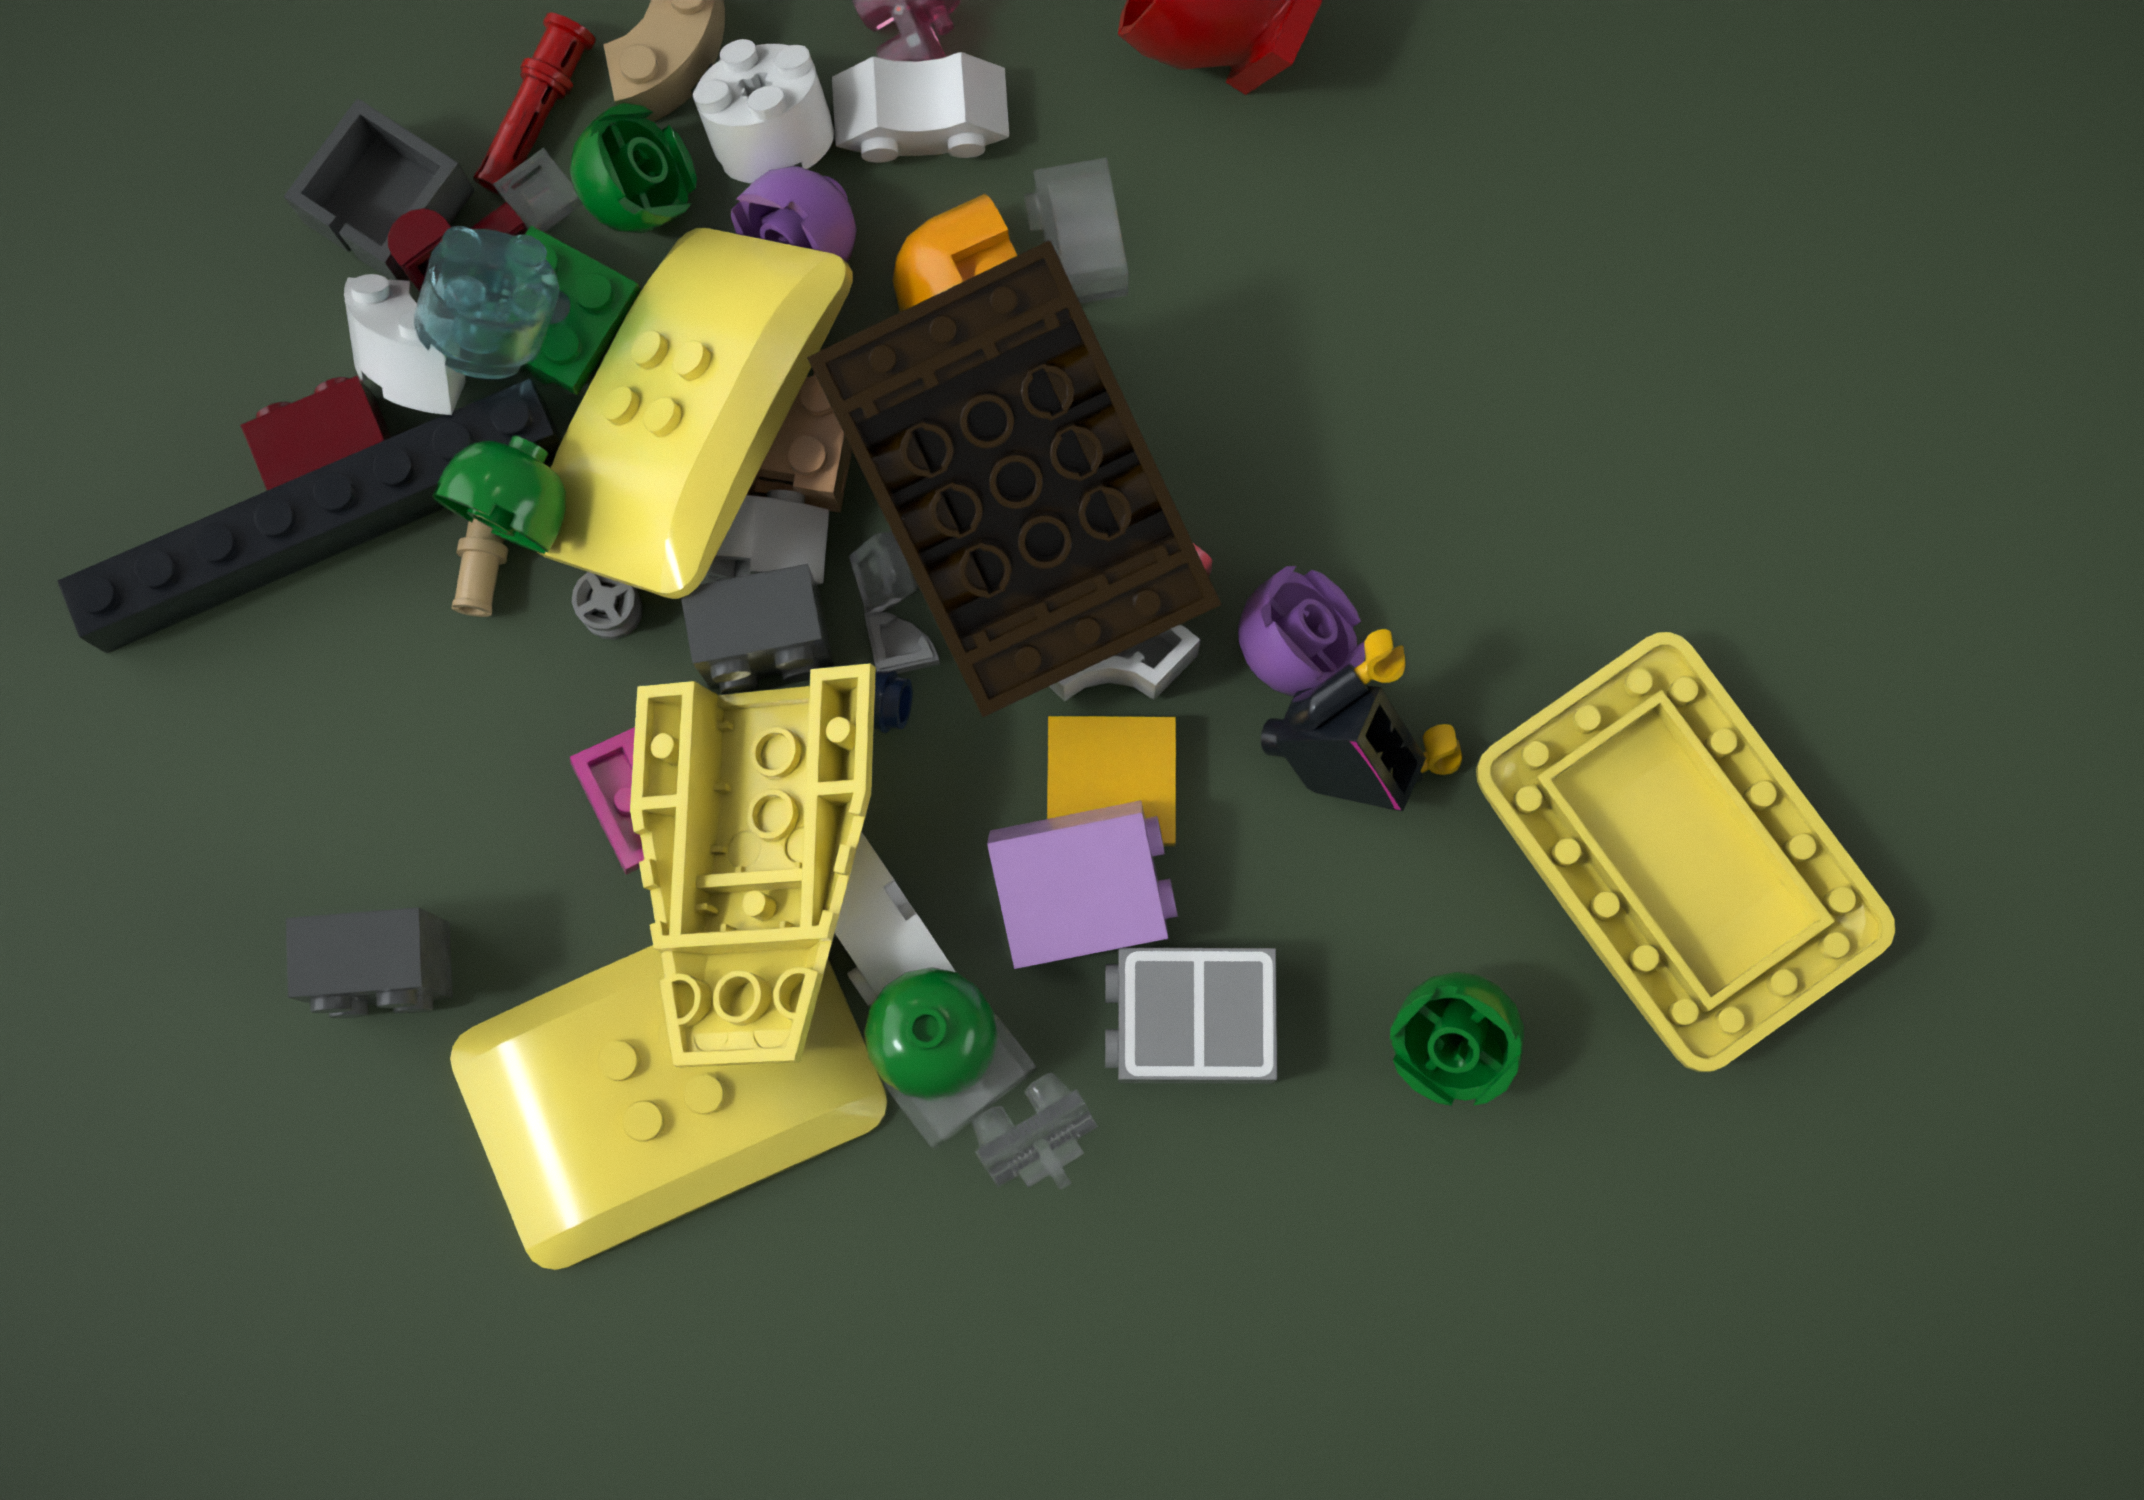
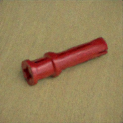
[473,12,596,197]

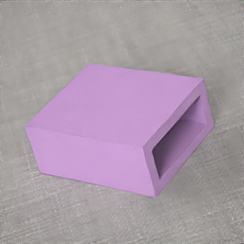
[987,800,1178,969]

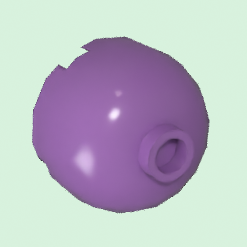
[731,166,857,262]
[1238,566,1365,696]

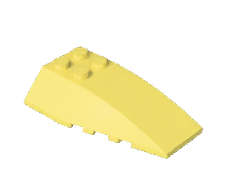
[630,663,876,1068]

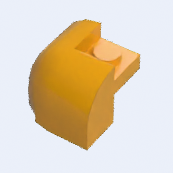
[892,194,1017,312]

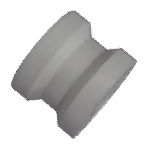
[572,572,643,640]

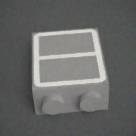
[1105,948,1277,1084]

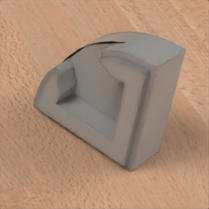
[864,612,940,674]

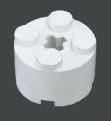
[693,39,835,184]

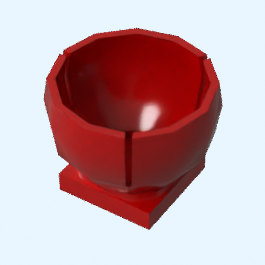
[1118,0,1323,95]

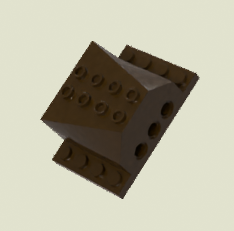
[807,240,1222,717]

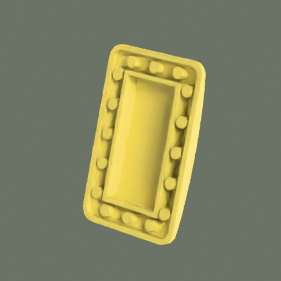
[537,228,853,599]
[1476,632,1895,1072]
[450,945,888,1270]

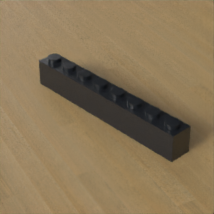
[57,378,562,653]

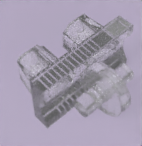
[972,1073,1098,1191]

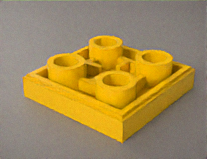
[1047,716,1176,847]

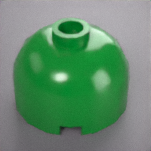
[570,103,697,233]
[432,436,566,554]
[864,967,998,1101]
[1390,972,1524,1106]

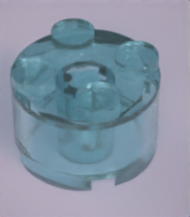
[414,226,559,379]

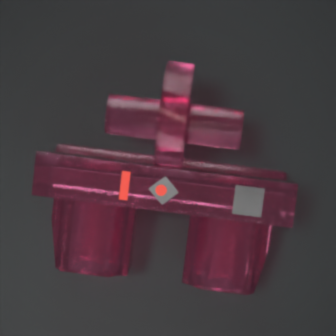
[852,0,960,62]

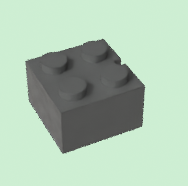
[283,98,475,281]
[681,564,834,694]
[286,907,453,1018]

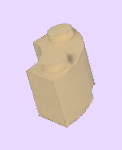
[603,0,725,122]

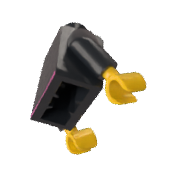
[1261,629,1462,811]

